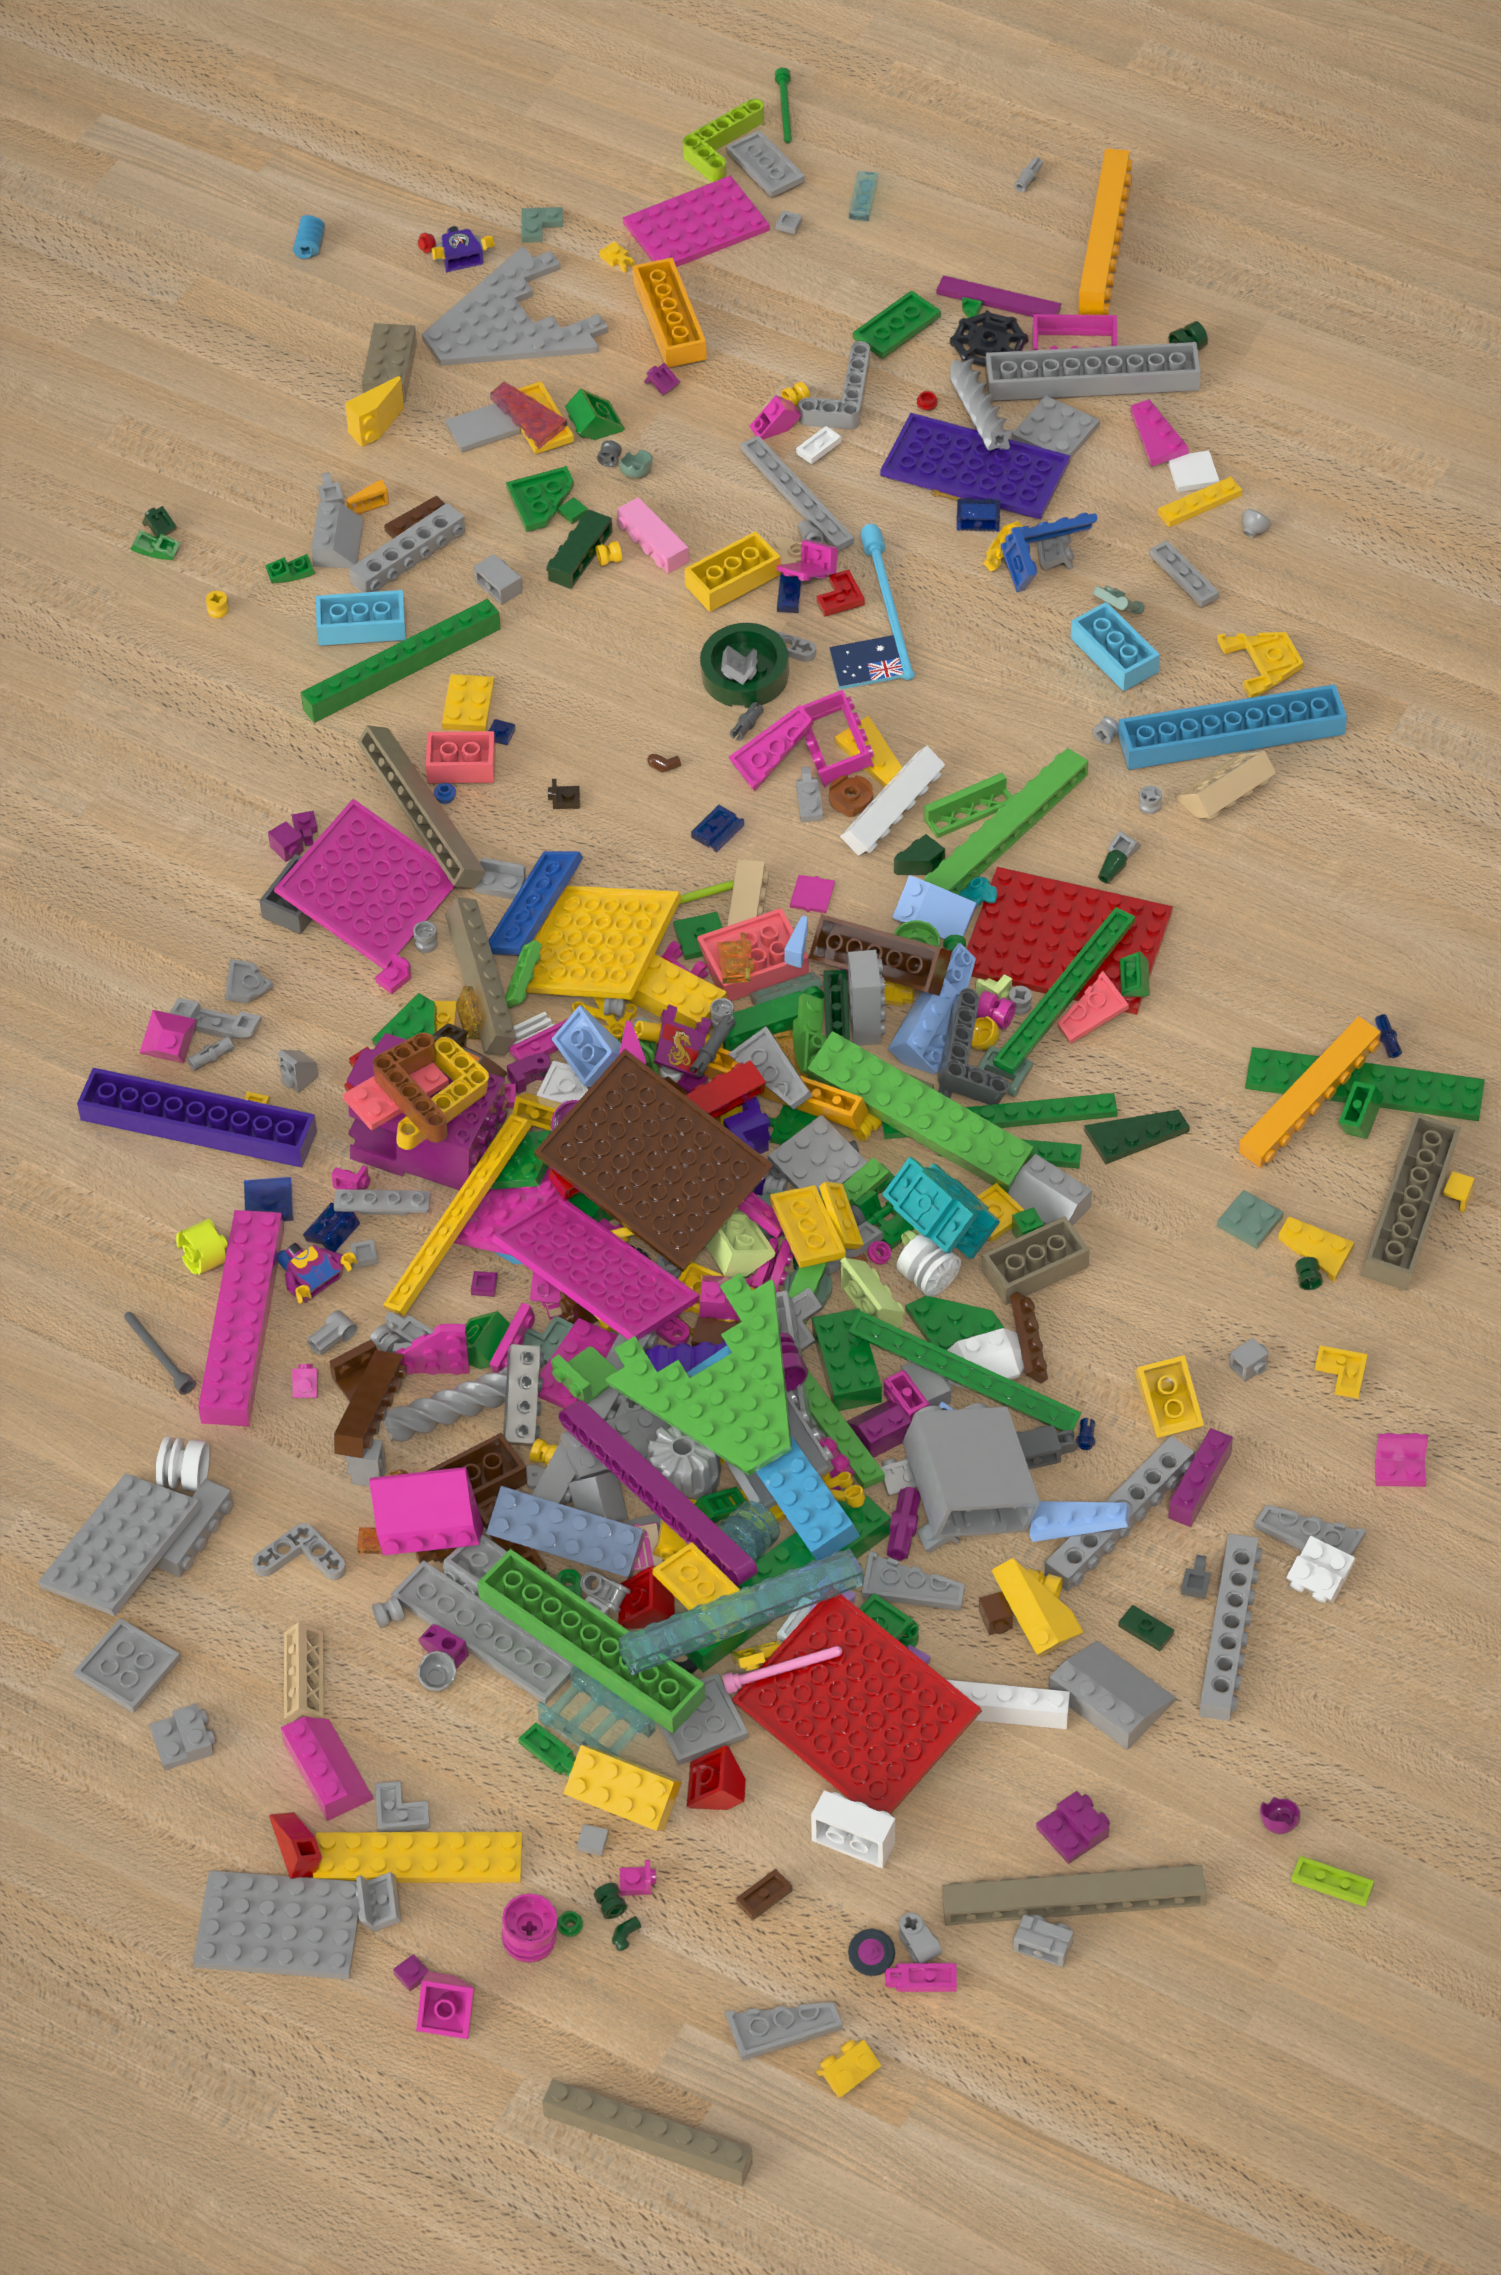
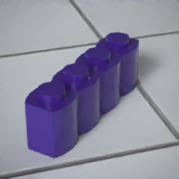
[646,1341,727,1373]

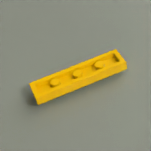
[1158,476,1242,528]

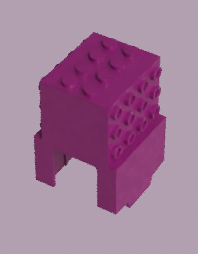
[347,1033,507,1190]

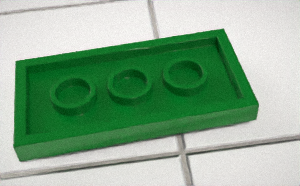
[853,290,941,359]

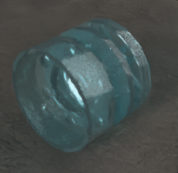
[718,1501,780,1562]

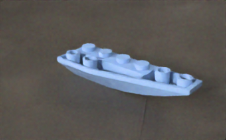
[888,943,976,1074]

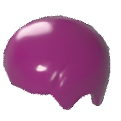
[1260,1797,1300,1835]

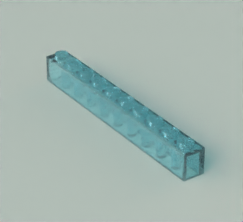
[619,1548,863,1675]

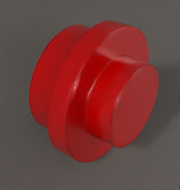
[418,233,436,253]
[917,391,938,410]

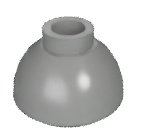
[1242,509,1271,538]

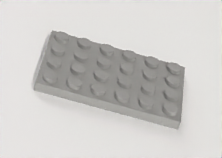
[38,1473,202,1616]
[193,1871,360,1980]

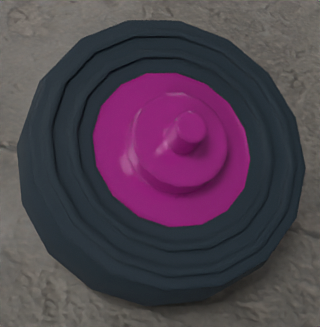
[848,1928,896,1976]

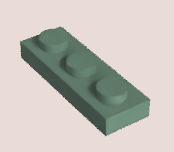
[749,972,823,1005]

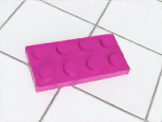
[538,1318,618,1409]

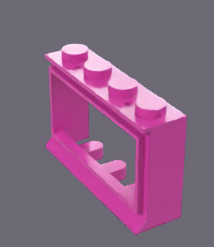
[1033,314,1117,350]
[802,690,875,788]

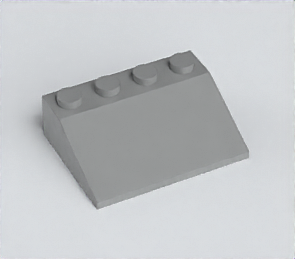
[1049,1641,1176,1750]

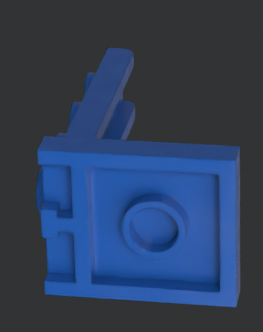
[1000,513,1098,592]

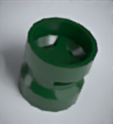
[1295,1257,1323,1290]
[594,1883,627,1919]

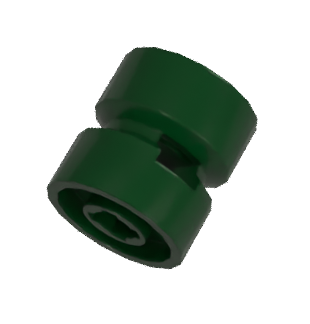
[1168,321,1208,350]

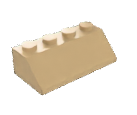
[1175,750,1276,820]

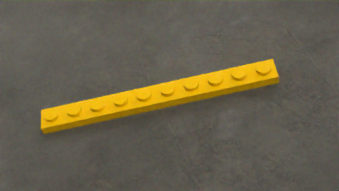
[383,1114,532,1316]

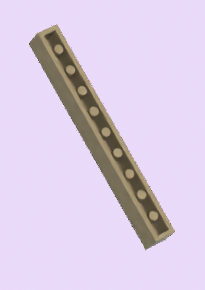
[357,725,485,889]
[942,1864,1206,1926]

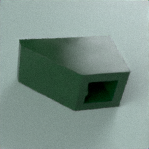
[894,834,945,875]

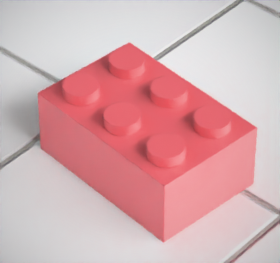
[425,731,496,783]

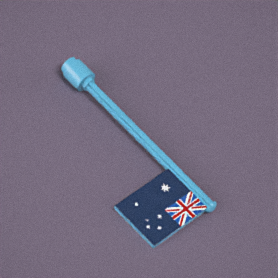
[829,524,915,690]

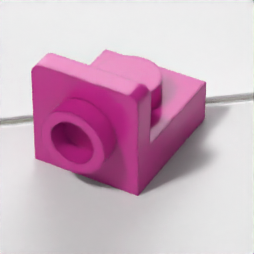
[375,953,412,994]
[331,1165,370,1190]
[619,1860,656,1896]

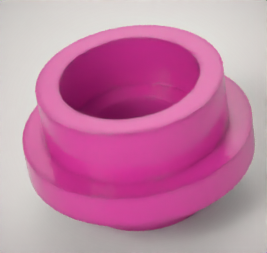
[867,1241,891,1265]

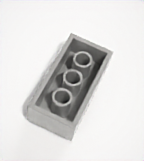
[848,950,885,1046]

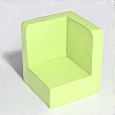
[976,974,1012,999]

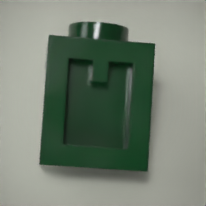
[142,506,177,538]

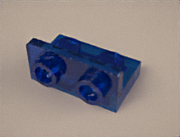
[303,1202,360,1252]

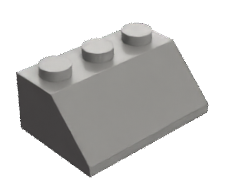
[311,502,364,568]
[1008,1154,1092,1226]

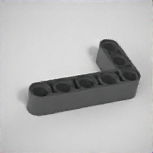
[938,988,1009,1105]

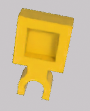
[599,241,635,273]

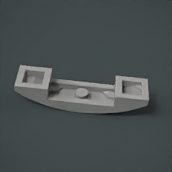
[170,998,262,1038]

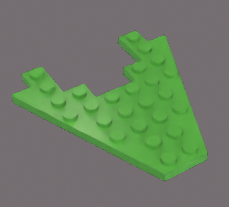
[605,1273,792,1476]

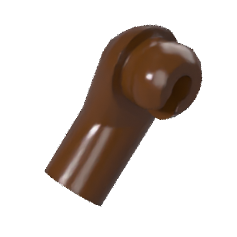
[647,754,681,772]

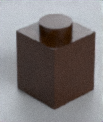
[979,1591,1013,1635]

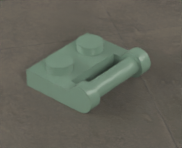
[1093,585,1145,614]
[978,1046,1033,1097]

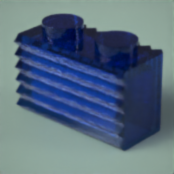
[956,497,1001,532]

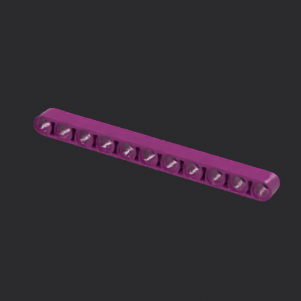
[559,1400,758,1587]

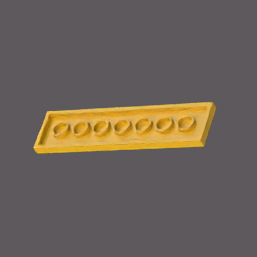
[313,1832,523,1883]

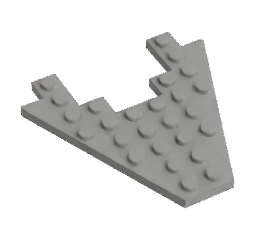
[422,246,608,366]

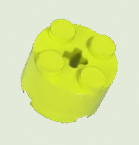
[176,1219,228,1275]

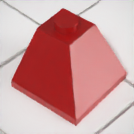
[618,1565,675,1629]
[687,1745,746,1810]

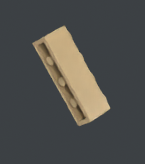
[727,859,769,926]

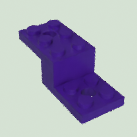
[724,1097,771,1196]

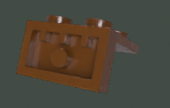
[329,1339,377,1402]

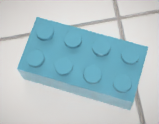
[316,590,406,646]
[1071,602,1160,691]

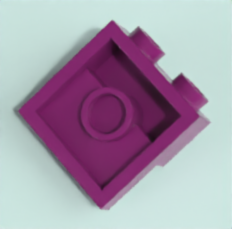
[1036,1791,1110,1864]

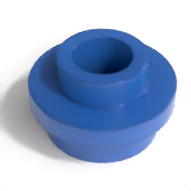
[434,783,456,804]

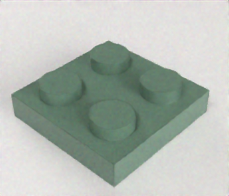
[1217,1190,1284,1249]

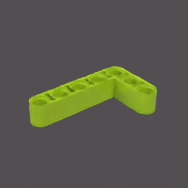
[682,99,764,182]

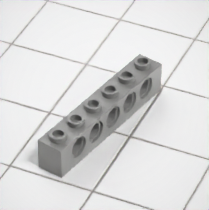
[349,503,466,593]

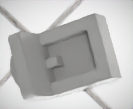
[917,1523,960,1553]

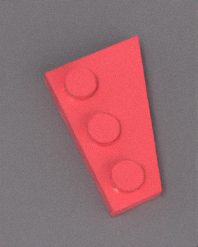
[1058,971,1129,1044]

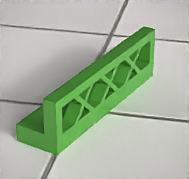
[924,772,1012,838]

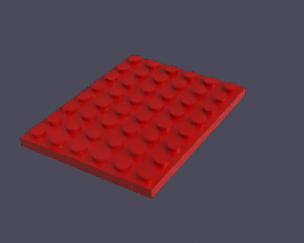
[967,867,1173,1015]
[731,1587,982,1815]

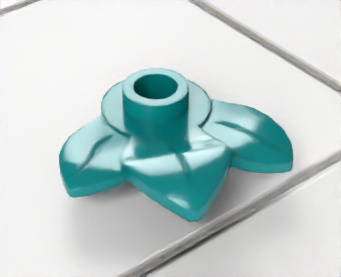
[958,877,997,907]

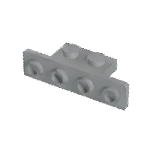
[334,1189,430,1215]

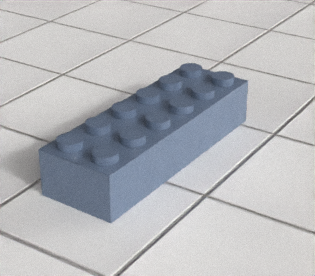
[486,1486,646,1578]

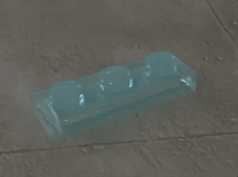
[849,171,878,221]

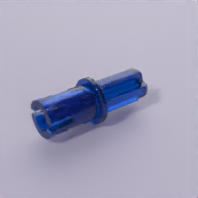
[1375,1014,1402,1058]

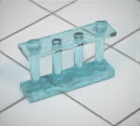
[537,1666,655,1757]

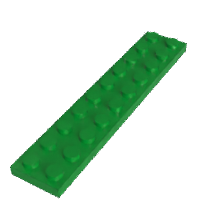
[1245,1047,1485,1121]

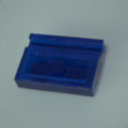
[691,805,745,853]

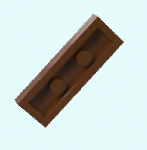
[384,495,445,538]

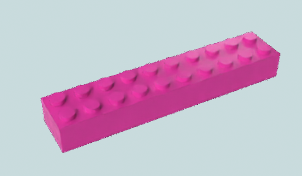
[198,1210,284,1427]

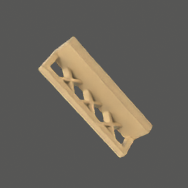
[284,1622,324,1722]

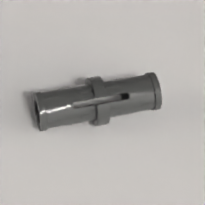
[730,702,764,741]

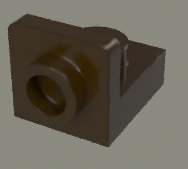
[548,779,580,809]
[433,1023,467,1046]

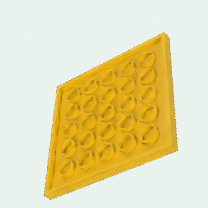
[526,886,682,1000]

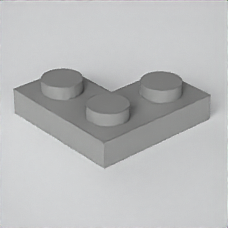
[792,1287,824,1352]
[375,1781,430,1832]

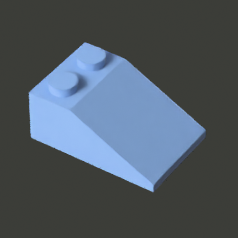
[892,875,977,940]
[552,1005,621,1088]

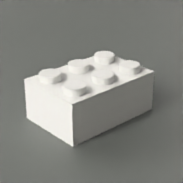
[811,1790,895,1869]

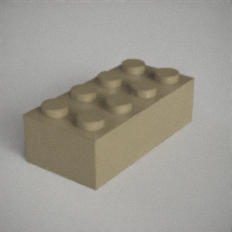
[362,323,417,403]
[982,1216,1090,1305]

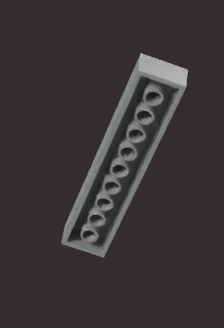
[986,342,1200,401]

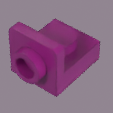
[644,363,680,396]

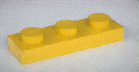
[819,1182,864,1250]

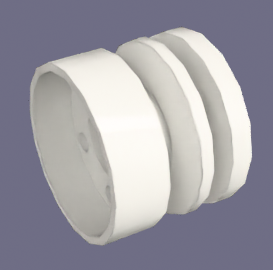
[897,1234,961,1297]
[156,1436,210,1492]

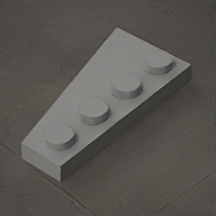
[862,1551,965,1611]
[725,2002,843,2061]

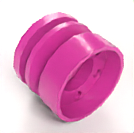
[502,1893,557,1963]

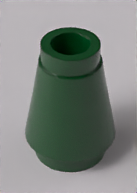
[1098,849,1127,884]

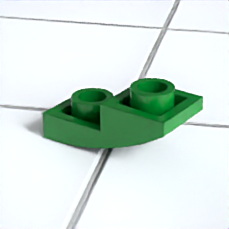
[265,554,315,583]

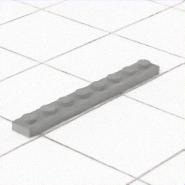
[741,436,854,552]

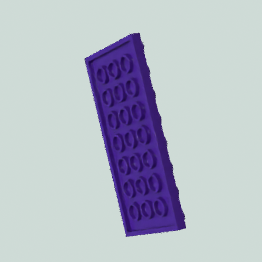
[880,413,1070,520]

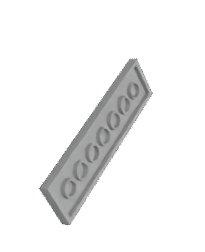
[391,1560,578,1705]

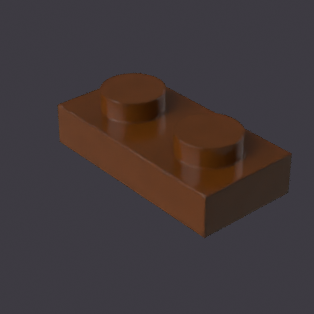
[736,1869,793,1921]

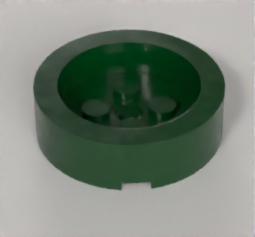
[700,623,789,708]

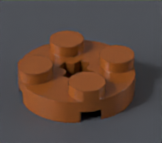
[829,775,873,817]

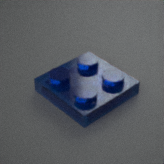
[244,1177,293,1221]

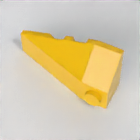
[991,1558,1084,1658]

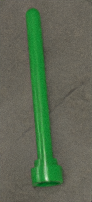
[774,67,792,143]

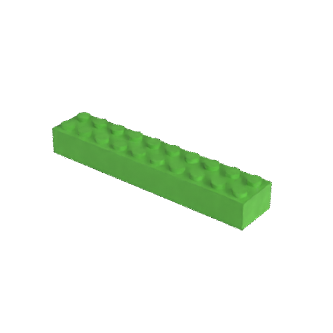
[807,1031,1034,1193]
[477,1549,706,1734]

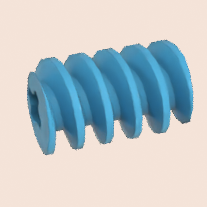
[293,215,325,259]

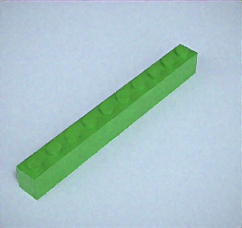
[924,748,1088,895]

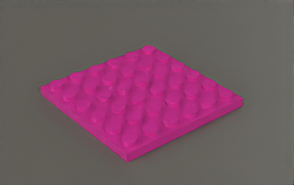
[274,799,455,969]

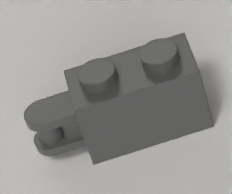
[1016,1425,1079,1470]

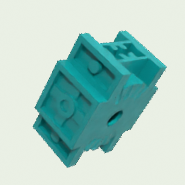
[882,1157,1001,1259]

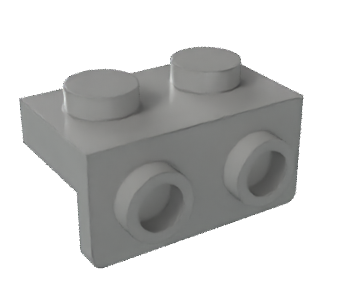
[721,646,758,685]
[355,1872,401,1932]

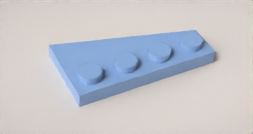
[1029,1501,1130,1542]

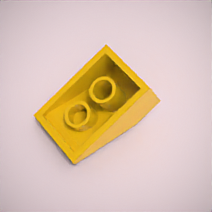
[345,376,404,447]
[1134,1355,1204,1438]

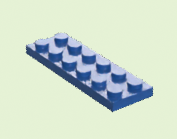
[488,851,583,955]

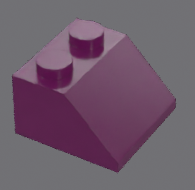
[846,1401,912,1458]

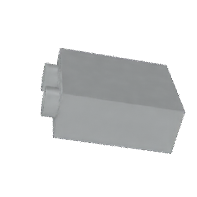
[903,1403,1040,1538]

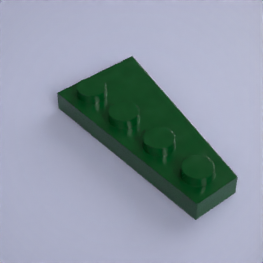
[1084,1109,1190,1165]

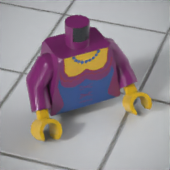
[285,1243,358,1304]

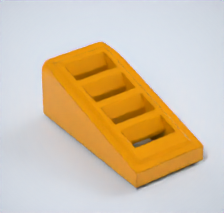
[346,480,389,514]

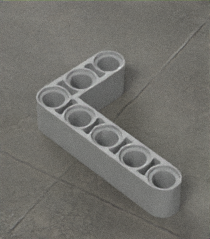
[799,341,870,429]

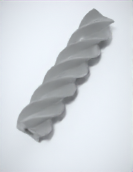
[950,359,1013,451]
[383,1367,507,1443]

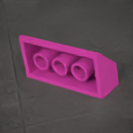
[281,1717,373,1821]

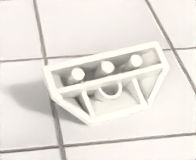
[942,1328,1025,1389]

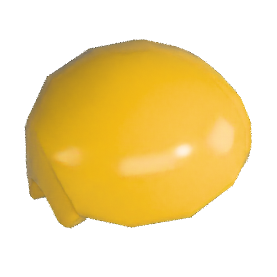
[971,1016,1000,1051]

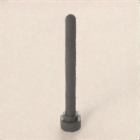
[124,1312,196,1395]

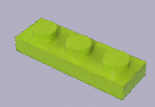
[1291,1856,1374,1907]

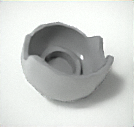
[417,1651,456,1692]

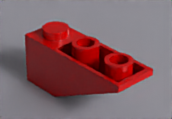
[269,1812,322,1879]

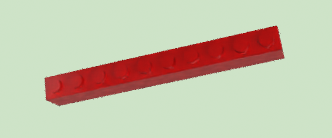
[549,1060,766,1201]

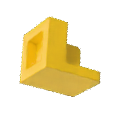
[1443,1171,1475,1213]

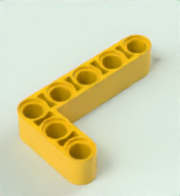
[396,1037,489,1150]

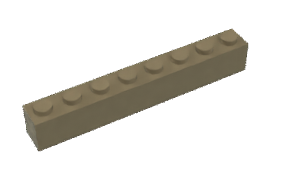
[445,897,517,1056]
[542,2079,752,2187]

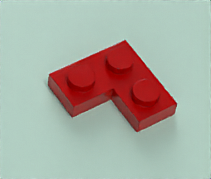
[816,569,865,617]

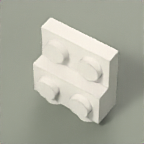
[1286,1536,1356,1604]

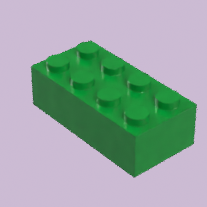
[812,1308,882,1411]

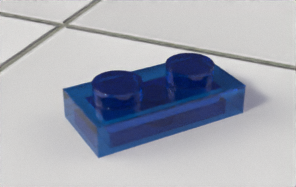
[777,574,802,613]

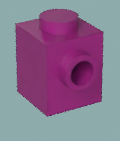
[268,821,304,862]

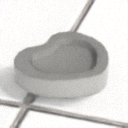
[525,1464,545,1489]

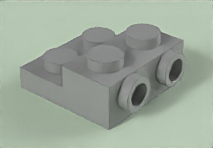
[444,1534,507,1597]
[149,1704,216,1771]

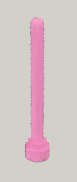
[723,1646,842,1694]

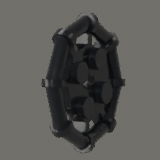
[950,310,1029,367]

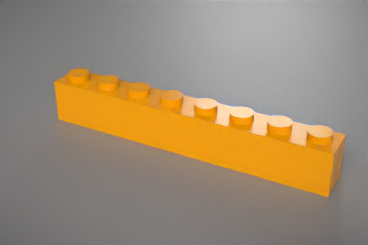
[1239,1016,1381,1168]
[703,1043,869,1131]

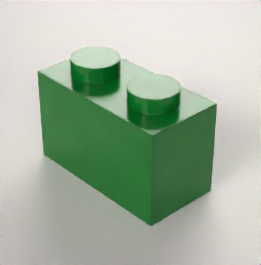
[1338,1081,1384,1139]

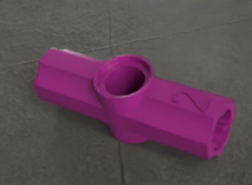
[887,1487,921,1561]

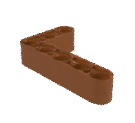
[373,1033,448,1143]

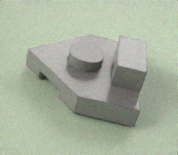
[225,959,274,1004]

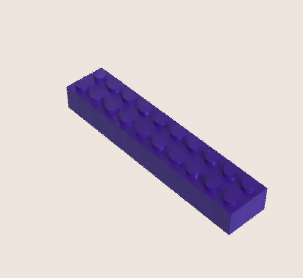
[77,1068,317,1168]

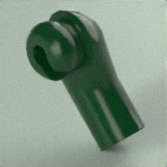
[612,1916,641,1951]

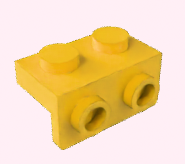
[815,2039,882,2097]

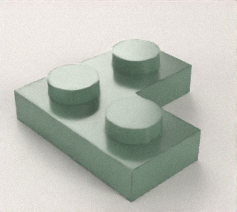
[521,207,563,243]
[523,1315,574,1364]

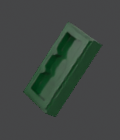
[1118,1605,1174,1651]

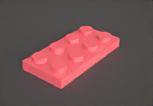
[343,1062,449,1131]

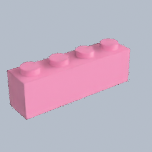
[617,497,689,573]

